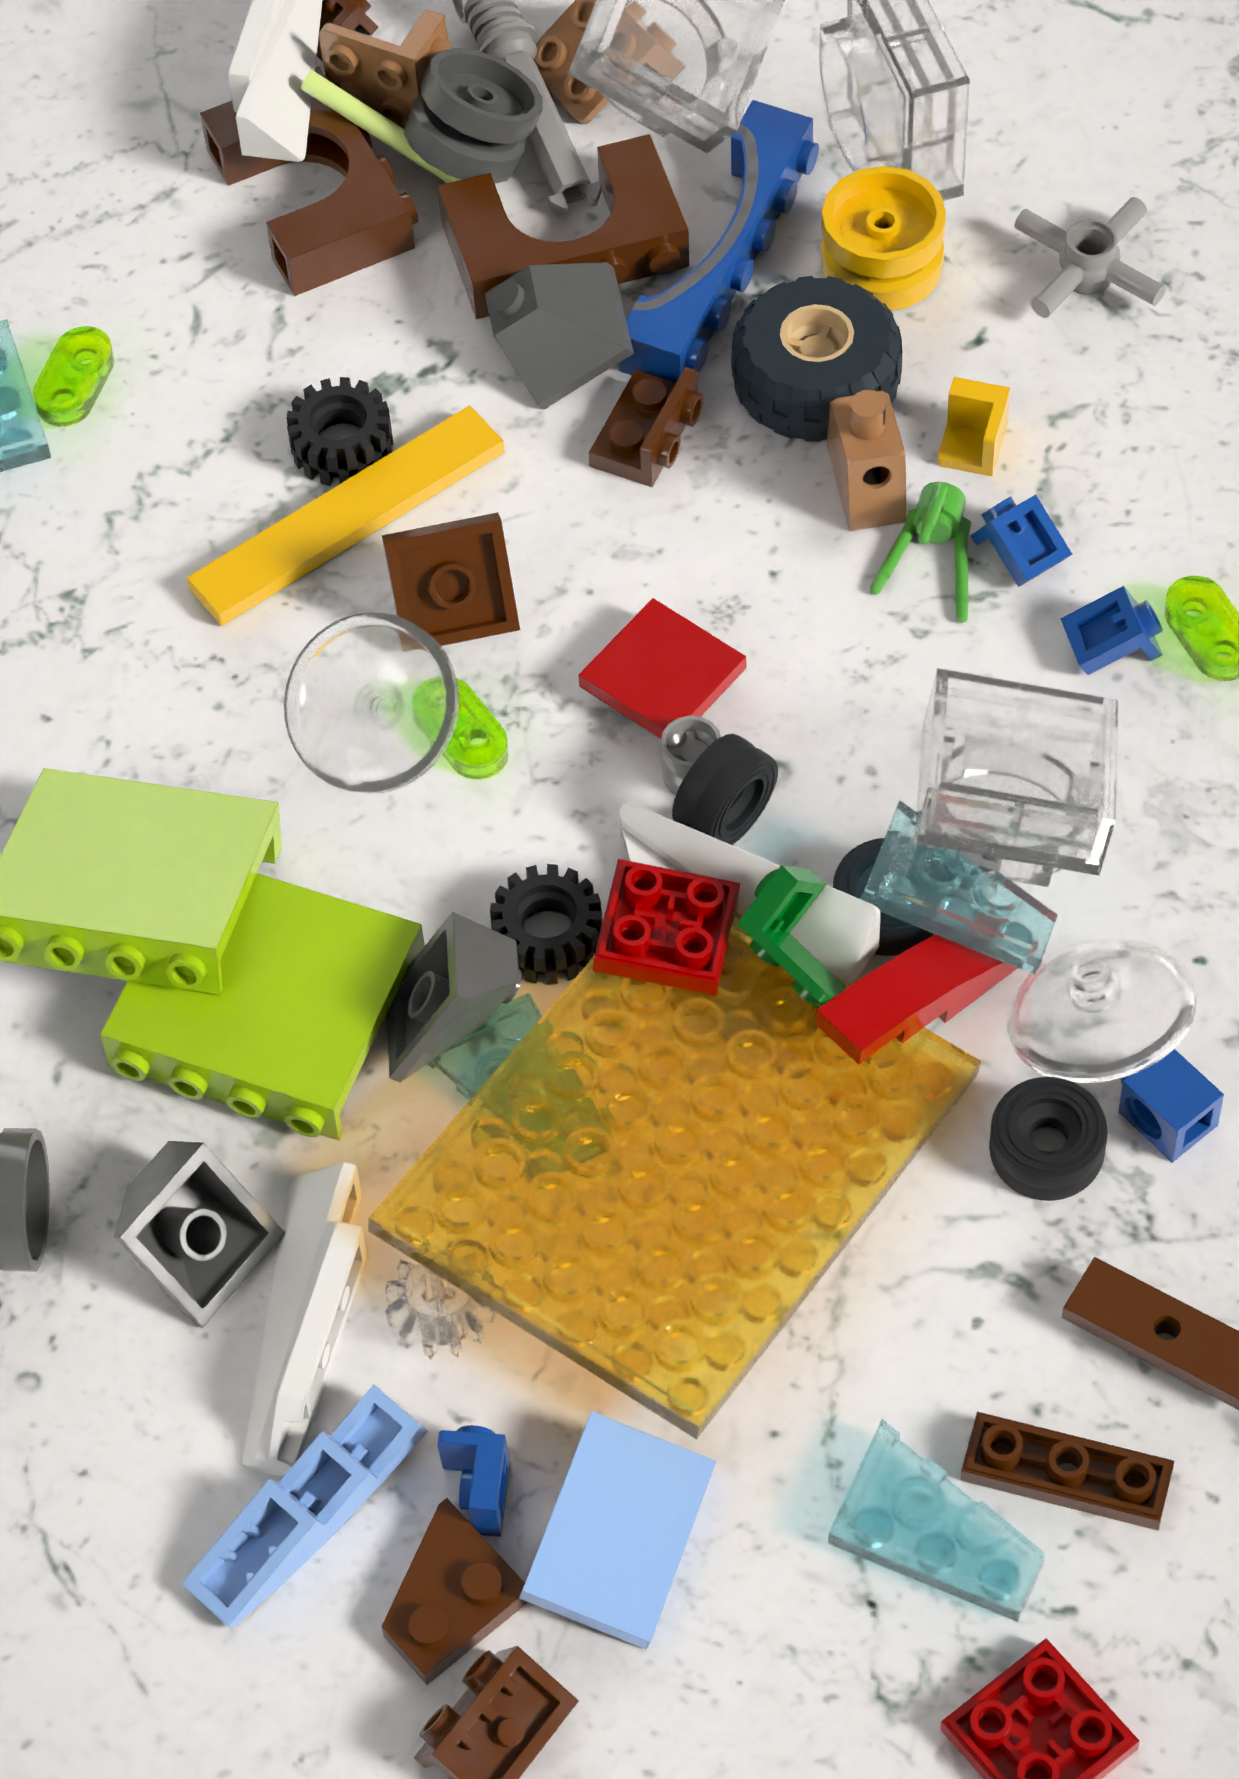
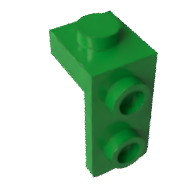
[737,865,847,1008]

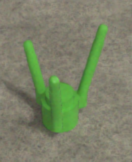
[870,481,971,623]

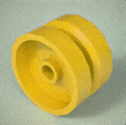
[821,166,946,311]

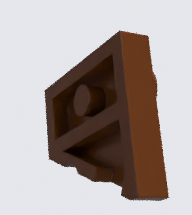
[381,1498,528,1685]

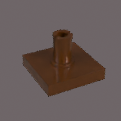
[382,512,520,653]

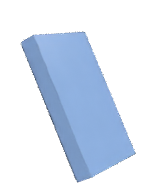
[519,1411,716,1649]

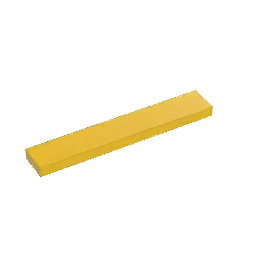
[186,405,505,626]

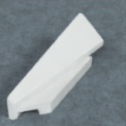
[228,0,322,162]
[619,801,880,988]
[242,1162,368,1477]

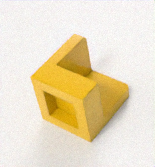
[937,377,1010,476]

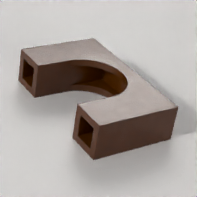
[200,67,418,296]
[437,134,690,319]

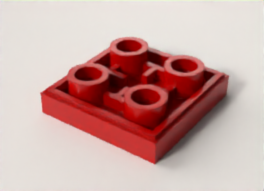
[578,598,747,739]
[592,859,740,996]
[940,1638,1140,1779]

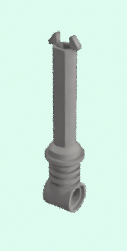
[452,0,602,215]

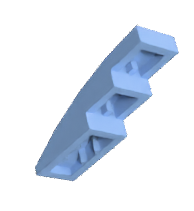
[181,1384,428,1629]

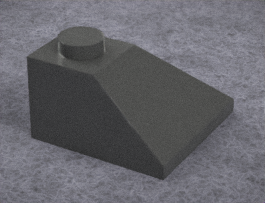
[485,262,634,409]
[387,912,522,1083]
[114,1141,285,1328]

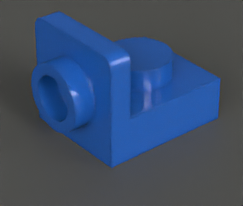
[971,494,1073,587]
[1060,585,1163,675]
[437,1425,511,1537]

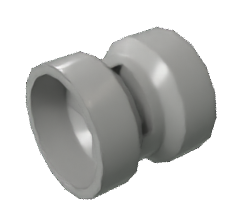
[661,715,721,795]

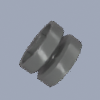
[404,48,543,183]
[0,1128,50,1272]

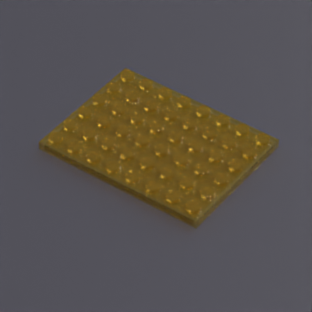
[368,916,981,1440]

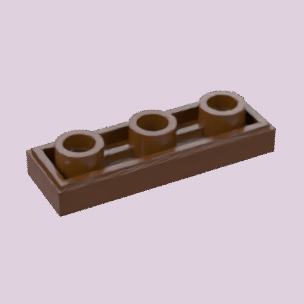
[1062,1257,1239,1410]
[960,1411,1175,1531]

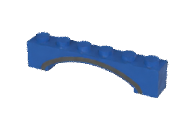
[619,100,819,383]

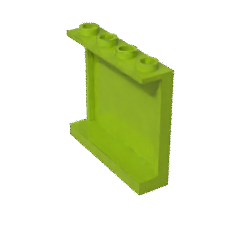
[0,768,282,995]
[100,873,425,1141]

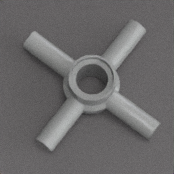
[1014,197,1166,318]

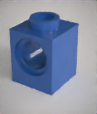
[1118,1044,1224,1163]

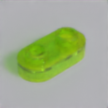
[33,326,114,427]
[1164,575,1239,681]
[415,676,509,780]

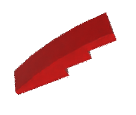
[815,910,1035,1065]

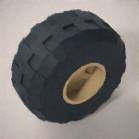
[731,276,903,442]

